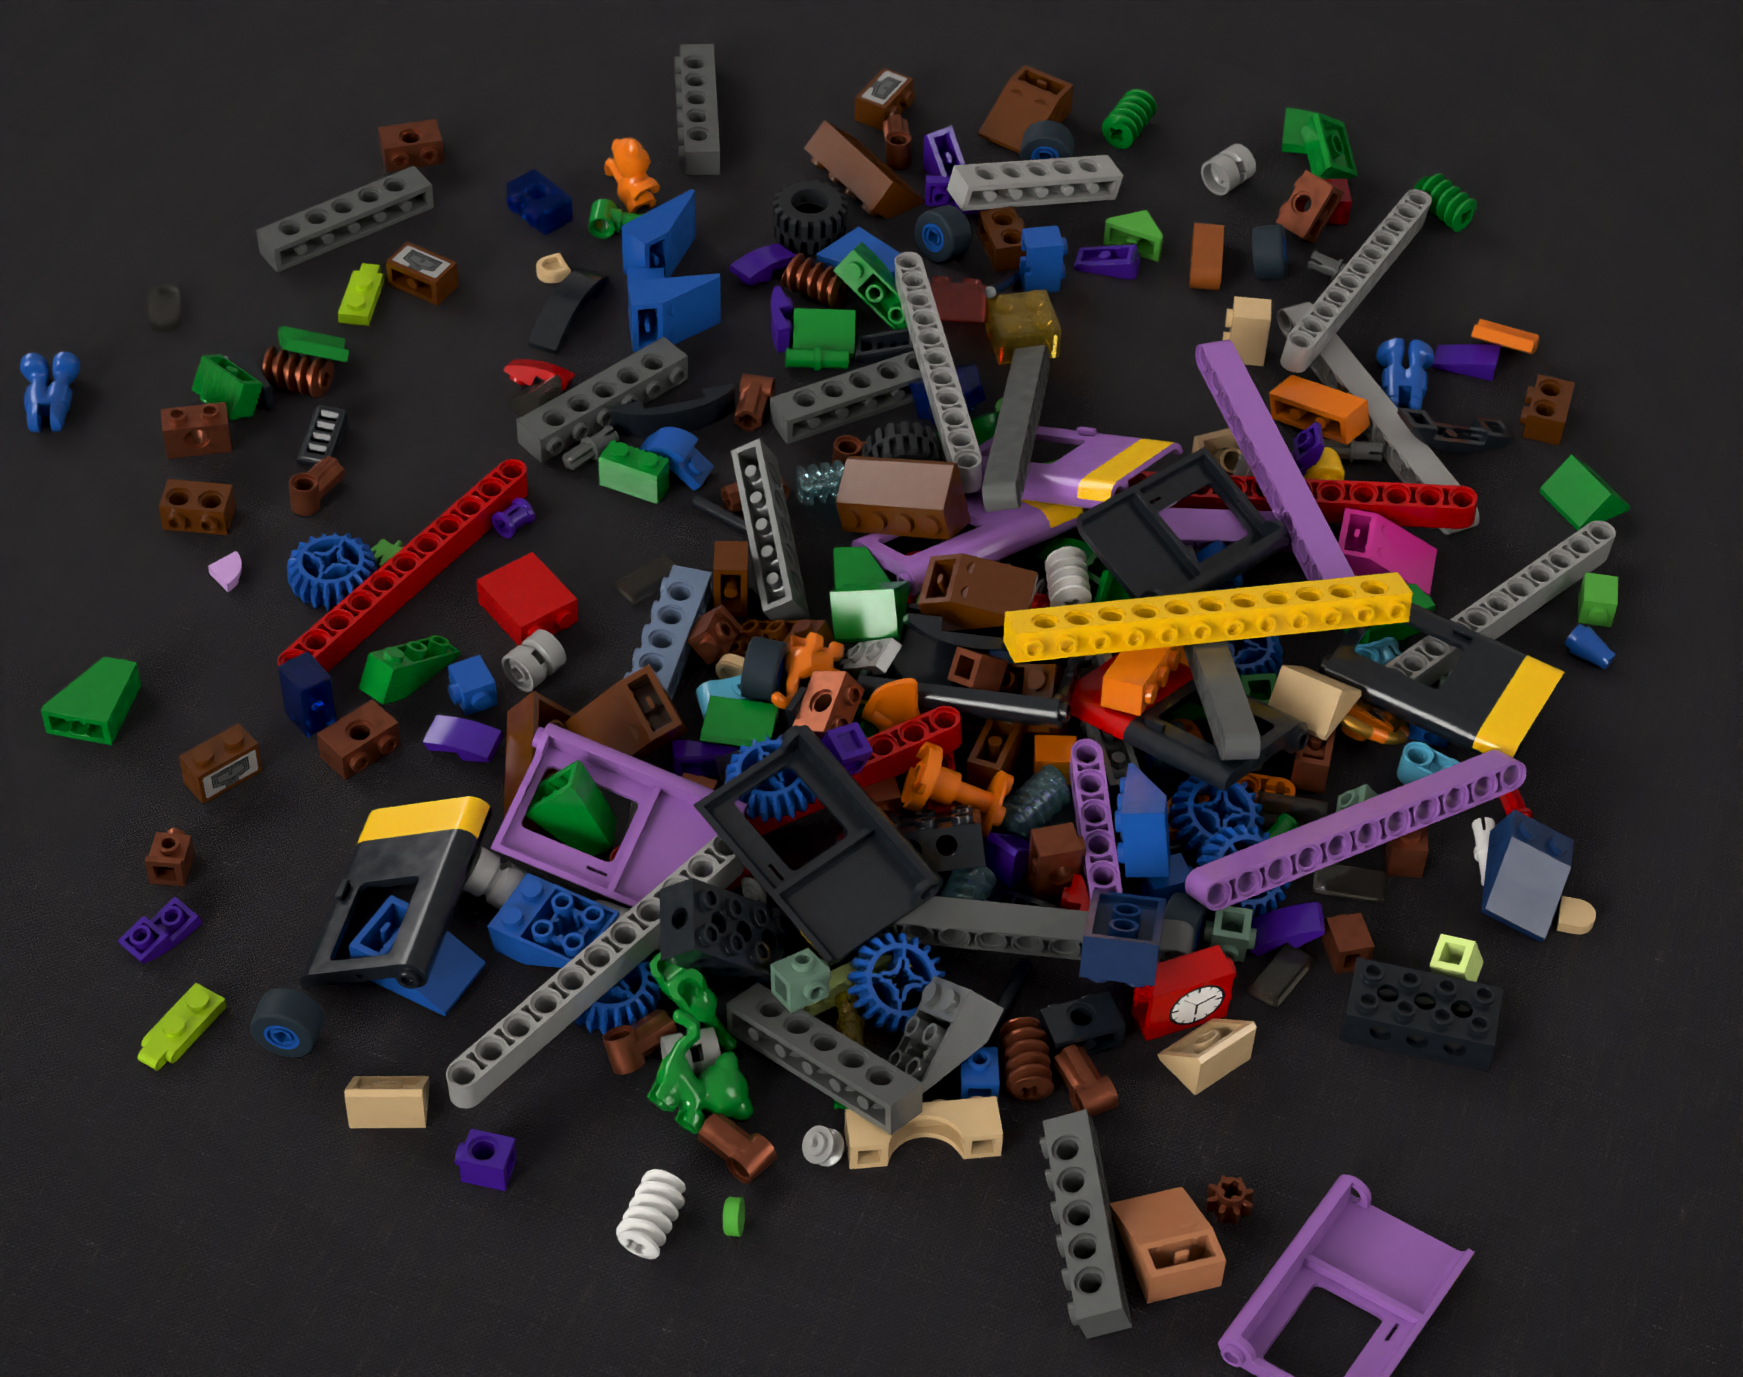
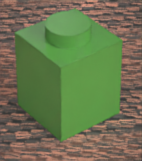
[1578,572,1618,627]

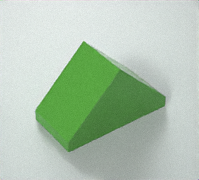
[1103,210,1163,262]

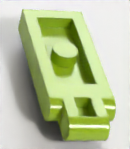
[338,263,385,326]
[137,983,227,1071]

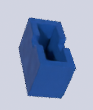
[1019,226,1068,295]

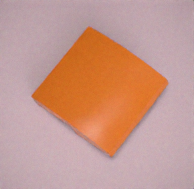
[1471,319,1540,355]

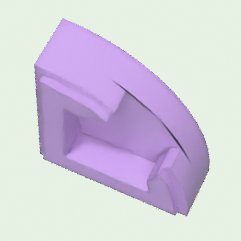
[208,551,242,592]

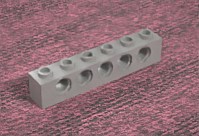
[947,155,1123,211]

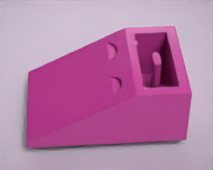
[1338,507,1437,596]

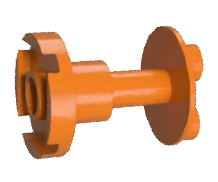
[901,742,1014,838]

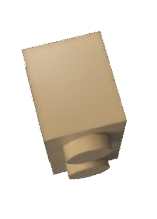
[1222,296,1271,366]

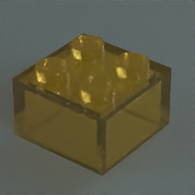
[985,289,1061,365]

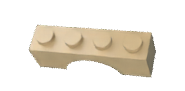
[844,1096,1003,1169]

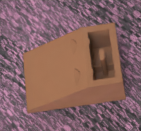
[1110,1187,1226,1304]

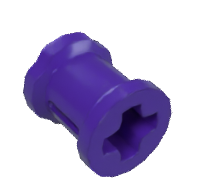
[491,498,535,539]

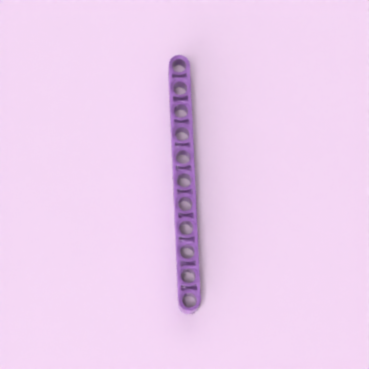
[1195,339,1355,581]
[1185,750,1527,911]

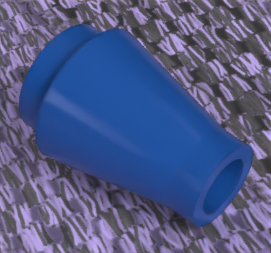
[1564,624,1617,670]

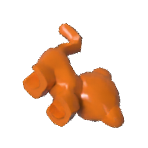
[604,137,660,213]
[771,632,844,709]

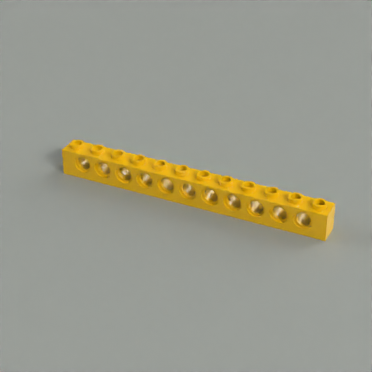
[1003,572,1413,663]

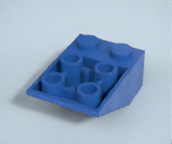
[621,189,696,278]
[627,273,721,352]
[1115,763,1171,878]
[488,873,620,968]
[349,895,486,1017]

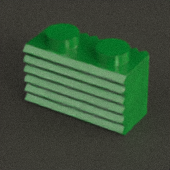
[191,354,264,420]
[598,440,669,504]

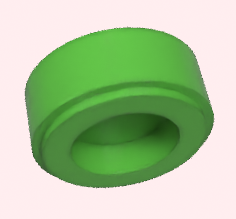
[723,1197,745,1237]

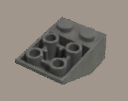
[888,976,1004,1094]

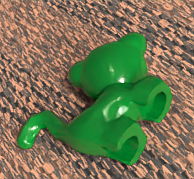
[650,952,737,1051]
[646,1008,754,1134]

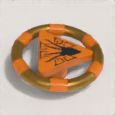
[1339,699,1410,745]

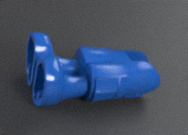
[1376,338,1434,410]
[20,352,80,433]

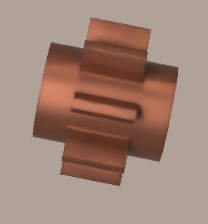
[1205,1175,1254,1225]

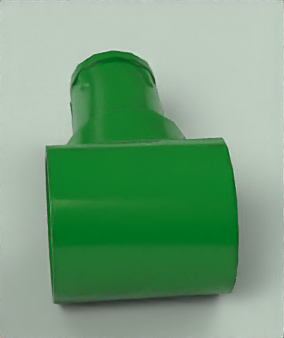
[588,199,643,239]

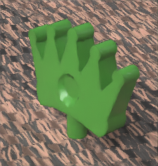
[371,539,403,567]

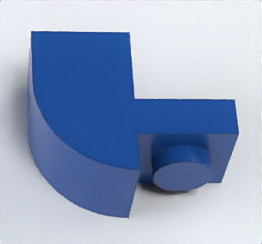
[639,427,714,491]

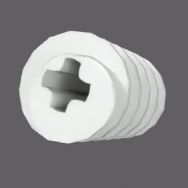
[1045,546,1092,607]
[616,1169,686,1259]

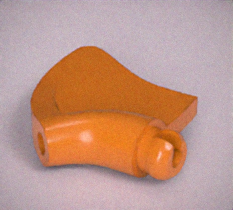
[861,678,921,732]

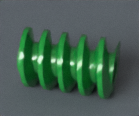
[1102,89,1157,149]
[1414,173,1478,233]

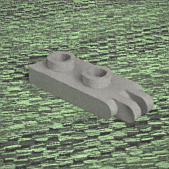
[839,638,902,677]

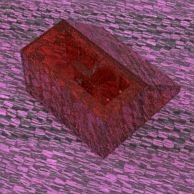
[929,276,987,324]

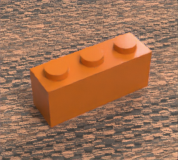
[1269,375,1370,445]
[1101,646,1181,716]

